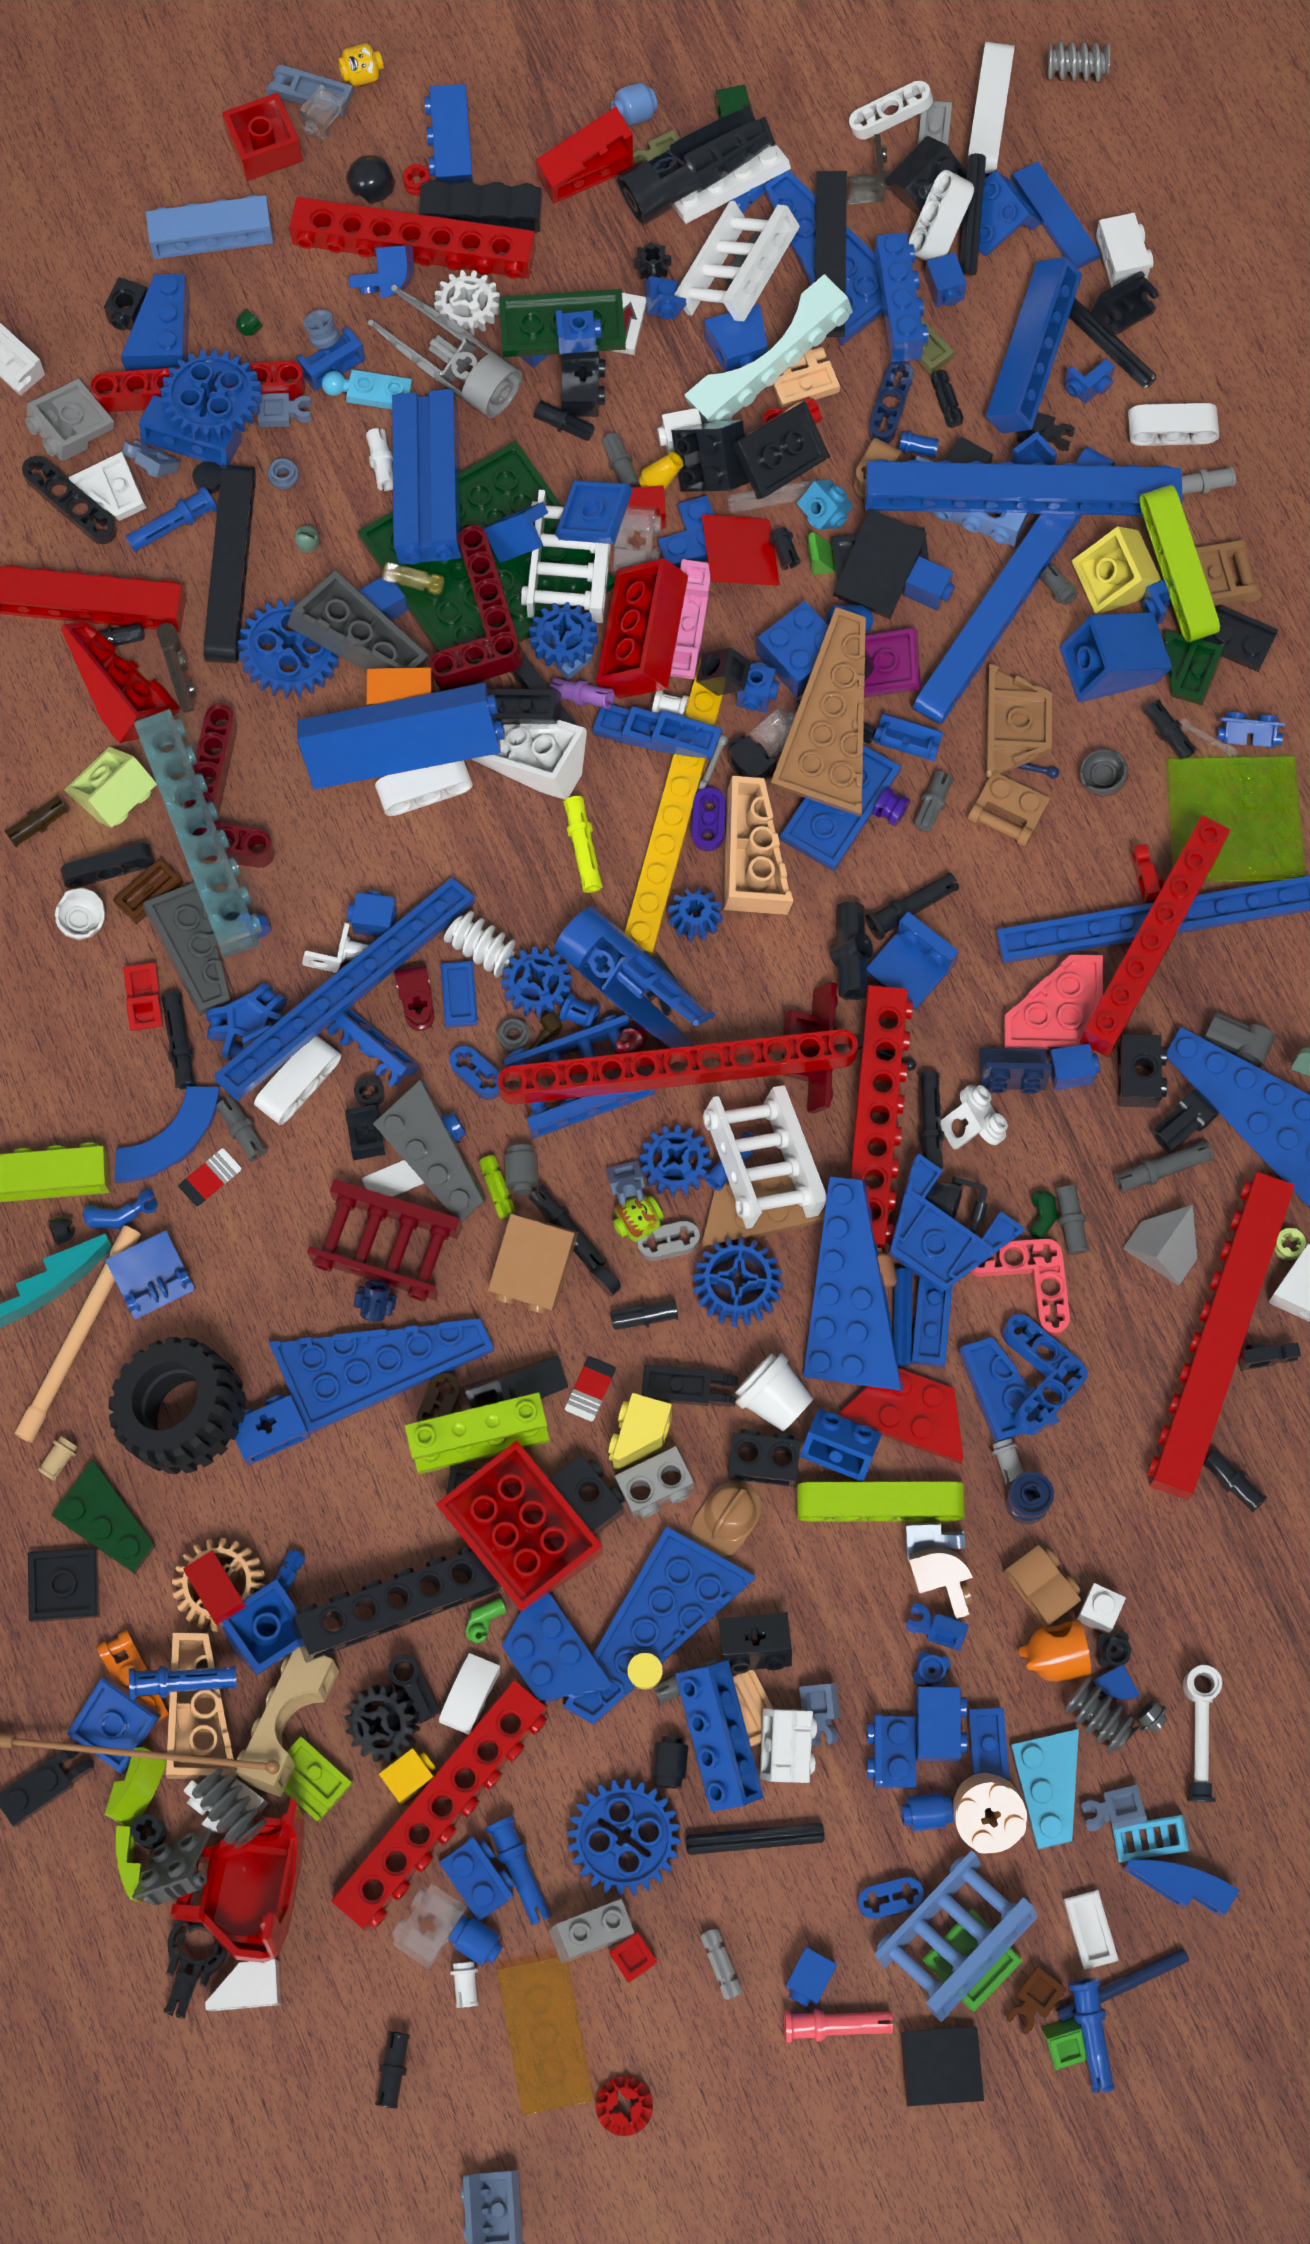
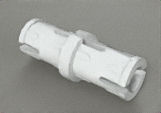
[366,428,393,491]

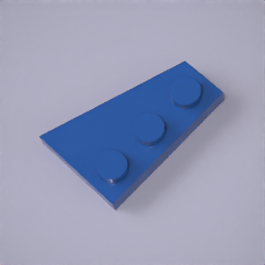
[958,1337,1060,1443]

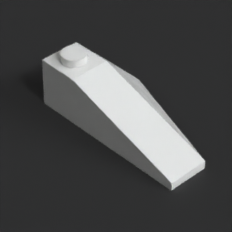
[471,720,587,800]

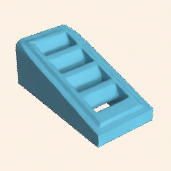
[1112,1815,1191,1862]

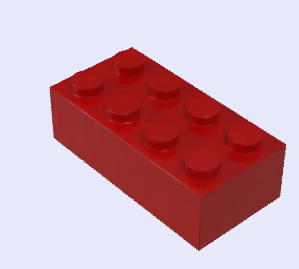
[596,558,689,699]

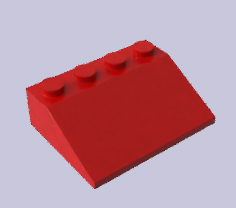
[436,1440,603,1612]

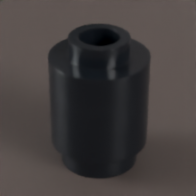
[651,1736,689,1789]

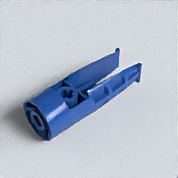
[554,906,715,1048]

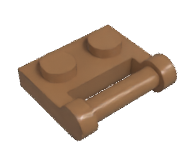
[1196,540,1262,606]
[968,774,1050,847]

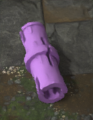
[549,678,615,709]

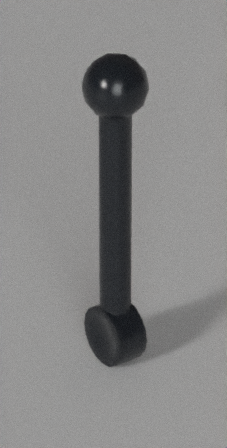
[856,1035,917,1071]

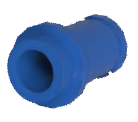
[899,430,939,459]

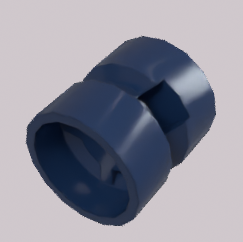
[1005,1472,1054,1524]

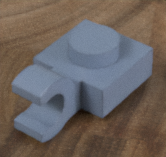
[906,1522,966,1560]

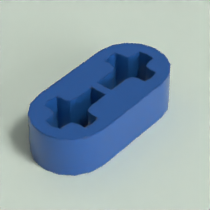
[449,1046,500,1100]
[857,1877,924,1920]

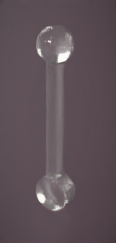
[1180,719,1238,758]

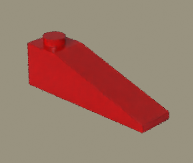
[61,621,180,743]

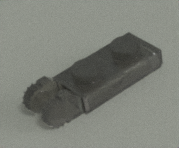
[157,622,197,713]

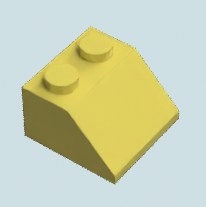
[1072,526,1162,614]

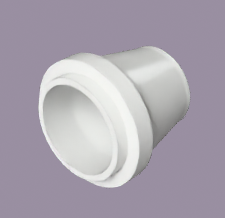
[735,1353,813,1432]

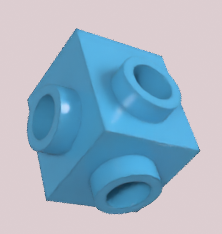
[796,479,854,530]

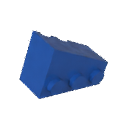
[121,274,190,371]

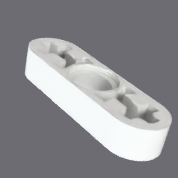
[849,81,933,139]

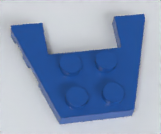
[887,1153,1025,1293]

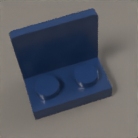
[979,1048,1052,1094]

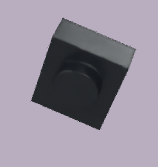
[345,1105,386,1160]

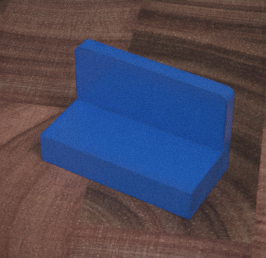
[484,502,548,562]

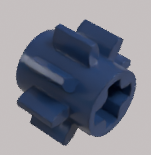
[353,1280,397,1322]

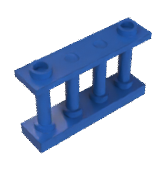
[504,1014,655,1139]

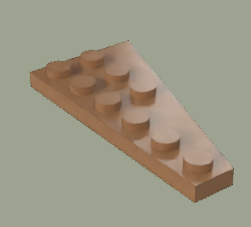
[771,607,866,817]

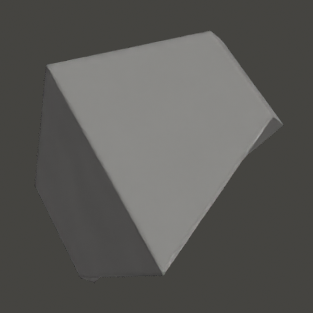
[1123,1204,1198,1286]

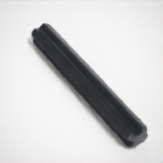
[960,153,986,276]
[1069,298,1156,388]
[685,1823,825,1855]

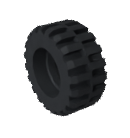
[108,1337,246,1474]

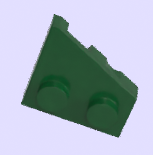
[1164,630,1224,706]

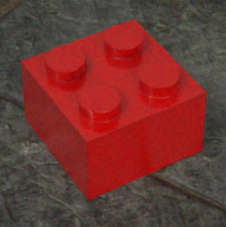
[222,92,303,181]

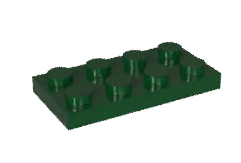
[499,289,626,357]

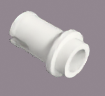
[450,1962,479,2008]

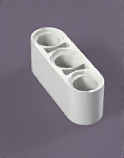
[908,170,974,261]
[1128,403,1219,446]
[375,760,473,816]
[254,1035,341,1125]

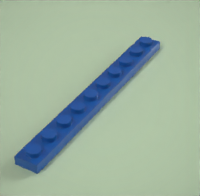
[996,876,1310,964]
[214,877,475,1101]

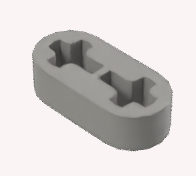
[638,1221,700,1261]

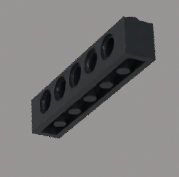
[291,1546,501,1663]

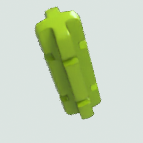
[479,1155,515,1219]

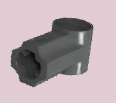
[1204,1012,1276,1067]

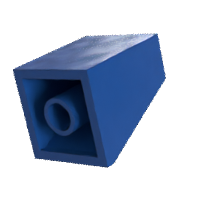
[1060,612,1172,702]

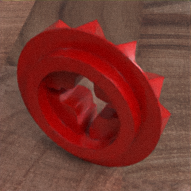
[596,2076,653,2136]

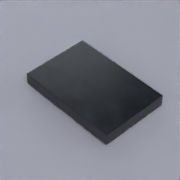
[732,401,830,499]
[833,509,927,620]

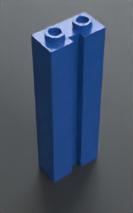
[392,389,461,564]
[297,683,505,790]

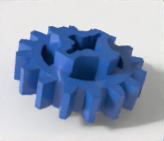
[529,602,598,669]
[501,947,572,1018]
[639,1125,711,1198]

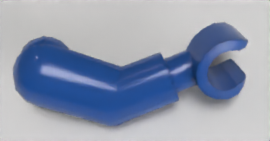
[82,1189,158,1229]

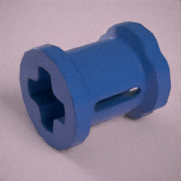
[559,993,601,1029]

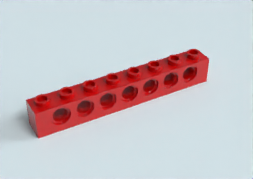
[289,197,536,279]
[1080,815,1231,1058]
[850,985,913,1252]
[331,1680,548,1931]

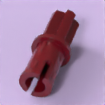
[614,1023,649,1054]

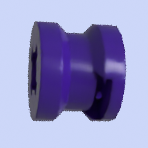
[872,787,911,827]

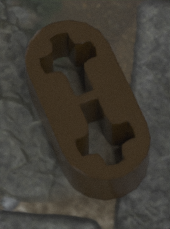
[416,1373,461,1422]

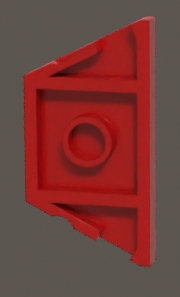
[839,1368,964,1464]

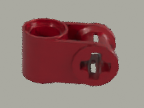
[394,965,435,1031]

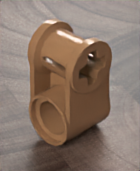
[853,438,903,500]

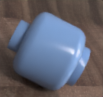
[611,82,658,126]

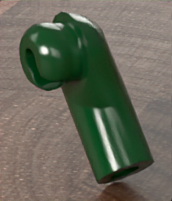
[1028,1190,1058,1239]

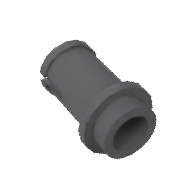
[1040,565,1078,605]

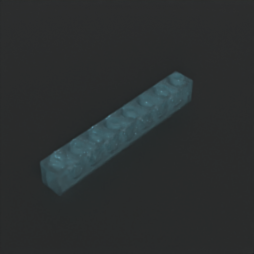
[134,709,263,958]

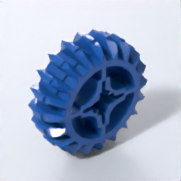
[693,1237,783,1327]

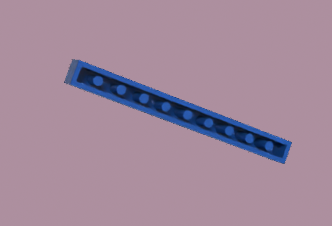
[865,459,1183,516]

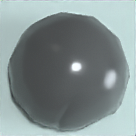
[1080,749,1128,797]

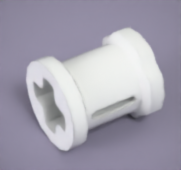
[652,690,689,717]

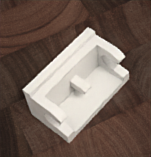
[0,323,45,396]

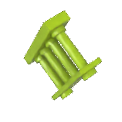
[405,1393,550,1475]

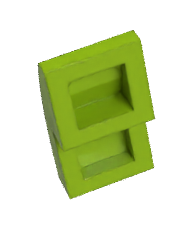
[105,1747,167,1827]
[116,1826,146,1902]

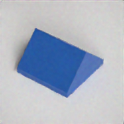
[220,1579,299,1676]

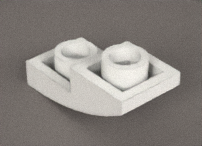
[439,1653,500,1735]

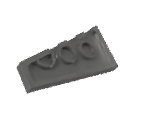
[373,1079,486,1222]

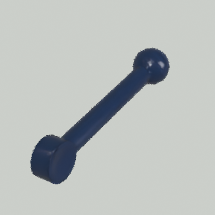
[1017,764,1059,779]

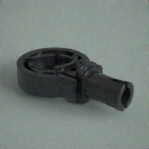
[163,1920,228,2019]

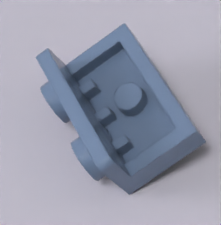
[461,2170,523,2244]

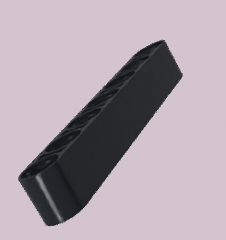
[204,465,256,664]

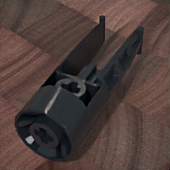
[616,104,776,225]

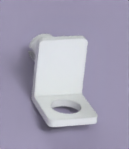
[302,923,369,973]

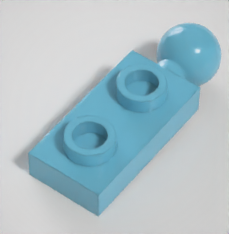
[321,369,412,410]

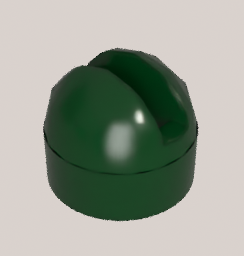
[236,309,263,336]

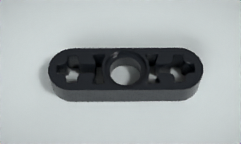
[60,843,155,888]

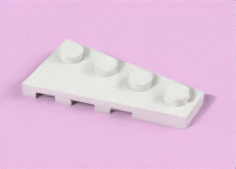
[672,145,791,224]

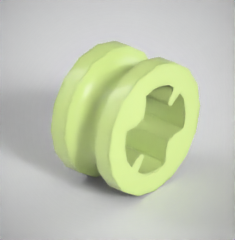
[1274,1228,1306,1261]

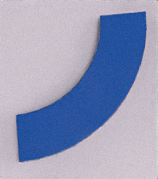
[114,1086,221,1183]

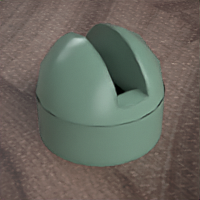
[294,525,320,553]

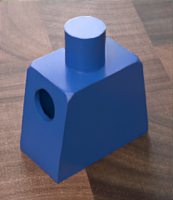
[704,304,768,372]

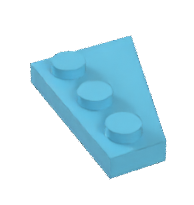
[1010,1729,1079,1850]

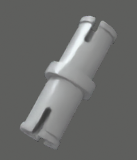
[1182,467,1236,495]

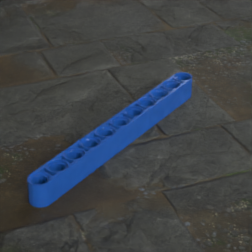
[913,446,1115,725]

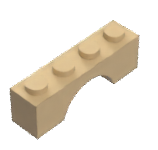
[236,1647,339,1797]

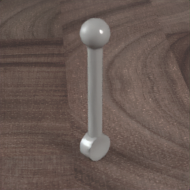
[698,735,729,791]

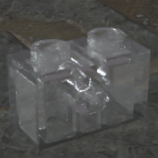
[613,506,661,571]
[391,1883,469,1970]

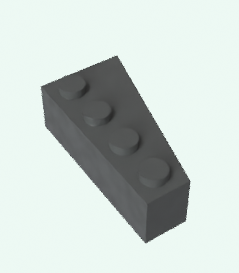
[287,570,428,672]

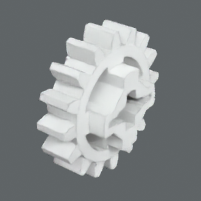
[434,270,500,335]

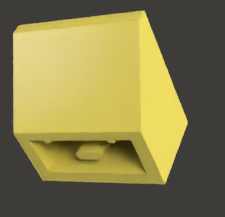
[608,1393,672,1473]

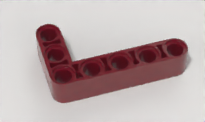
[429,525,523,690]
[179,703,275,868]

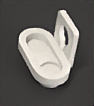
[941,1085,1008,1149]

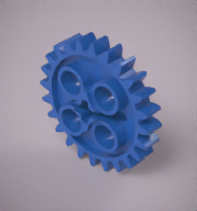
[160,349,262,443]
[238,599,339,699]
[567,1779,681,1897]

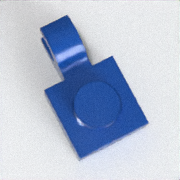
[905,1603,969,1651]

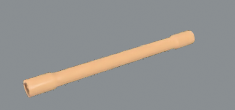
[14,1226,141,1443]

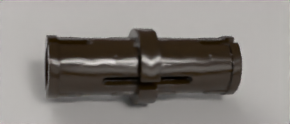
[4,795,69,848]

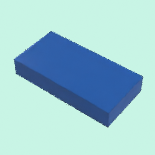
[440,961,478,1028]

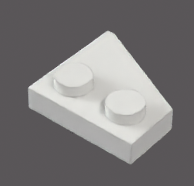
[69,452,147,521]

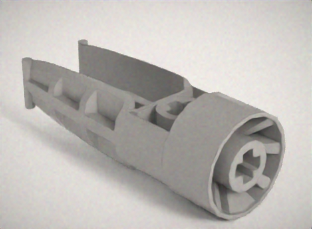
[368,285,522,418]

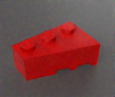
[536,106,633,204]

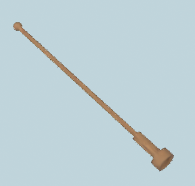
[0,1733,280,1774]

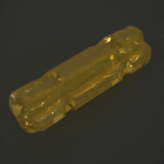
[382,562,444,594]

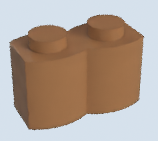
[1003,1545,1081,1627]

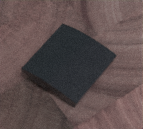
[900,2027,984,2107]

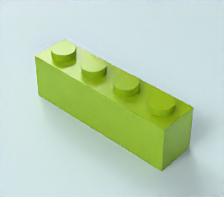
[0,1143,110,1202]

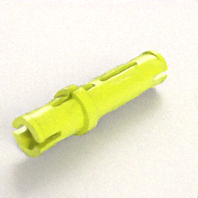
[563,796,603,893]

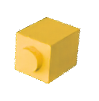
[379,1748,436,1806]

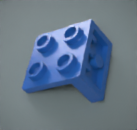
[960,170,1042,256]
[867,912,959,1010]

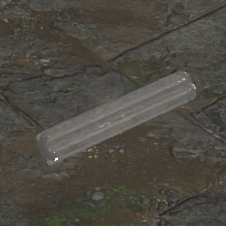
[728,479,816,513]

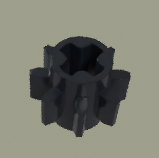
[634,242,671,280]

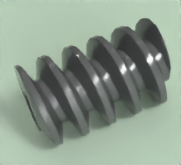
[1064,1676,1142,1754]
[192,1769,268,1849]

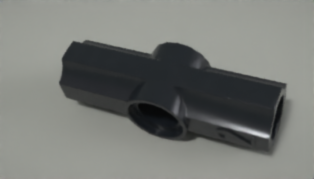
[830,901,873,1000]

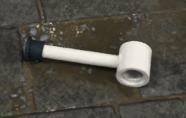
[1182,1665,1222,1802]

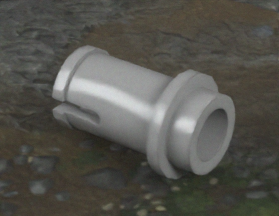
[992,1438,1024,1484]

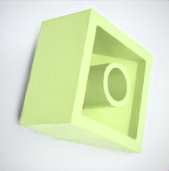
[64,747,157,828]

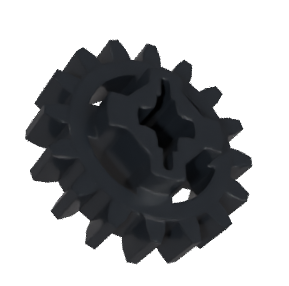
[345,1684,420,1762]

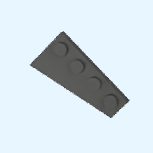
[143,880,230,1016]

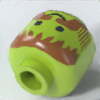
[612,1194,664,1242]

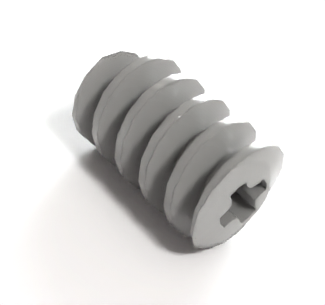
[1047,41,1110,83]

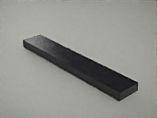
[815,171,847,337]

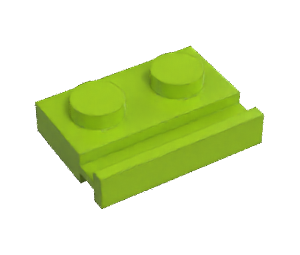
[284,1736,353,1823]

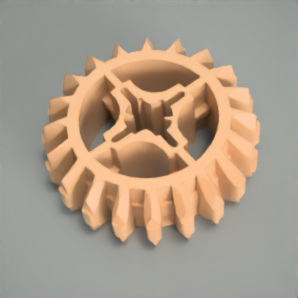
[172,1538,265,1632]

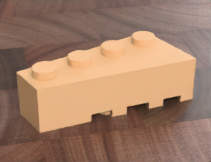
[723,776,793,915]
[166,1633,237,1780]

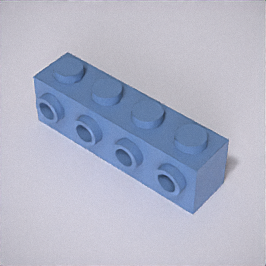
[146,195,274,259]

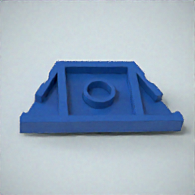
[502,1593,615,1704]

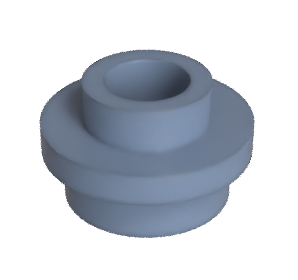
[268,458,299,489]

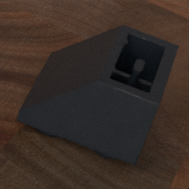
[885,135,967,217]
[671,420,750,492]

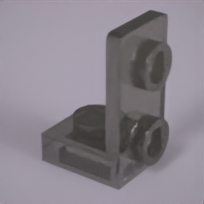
[847,134,890,204]

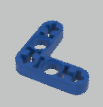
[1002,1314,1088,1435]

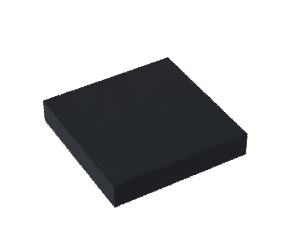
[27,1547,100,1623]

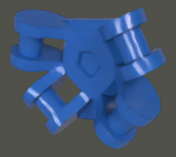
[206,983,287,1060]

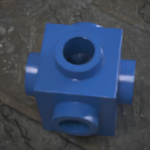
[737,662,780,713]

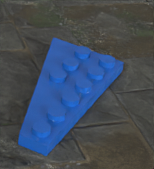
[764,170,883,346]
[803,1177,904,1391]
[268,1319,495,1435]
[563,1526,756,1725]

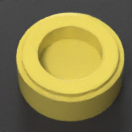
[628,1653,663,1690]

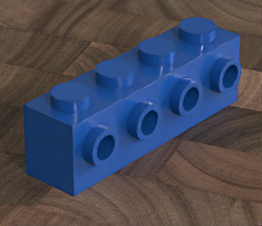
[874,232,928,362]
[676,1660,764,1812]

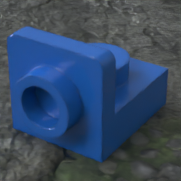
[645,276,687,319]
[1142,580,1172,625]

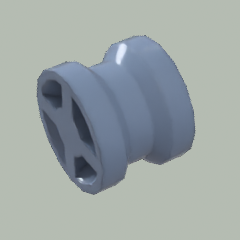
[303,310,340,349]

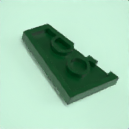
[51,1460,155,1574]

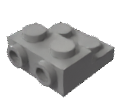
[25,379,114,462]

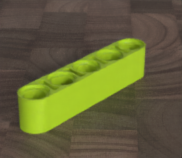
[1139,485,1220,643]
[797,1482,965,1522]

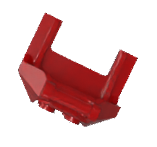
[170,1798,304,1963]

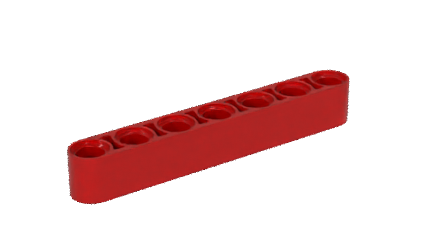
[90,360,306,412]

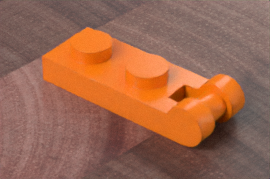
[96,1629,169,1724]

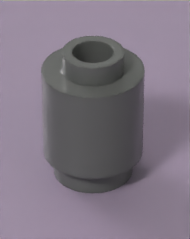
[504,1144,539,1195]

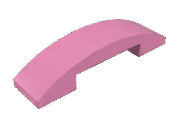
[670,559,711,680]

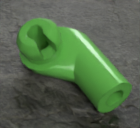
[466,1597,507,1643]

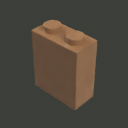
[488,1213,579,1314]

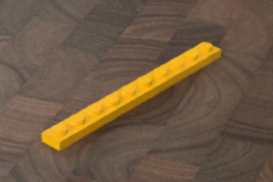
[625,658,724,957]

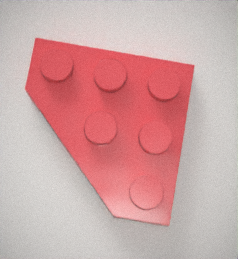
[1004,955,1103,1052]

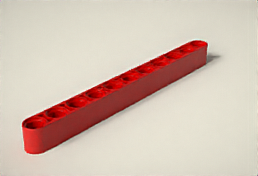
[497,1029,858,1105]

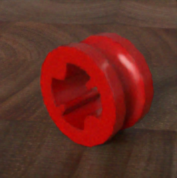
[403,164,430,196]

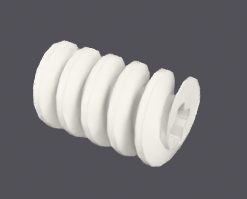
[444,911,516,978]

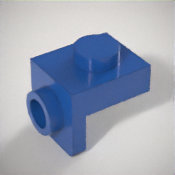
[1064,358,1115,404]

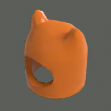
[1018,1620,1091,1682]

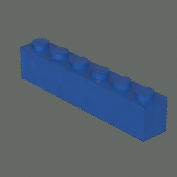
[986,257,1082,434]

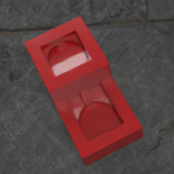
[123,963,163,1031]

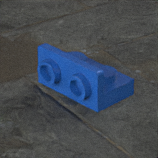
[867,1714,916,1789]
[439,1836,515,1922]

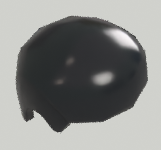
[346,155,396,204]

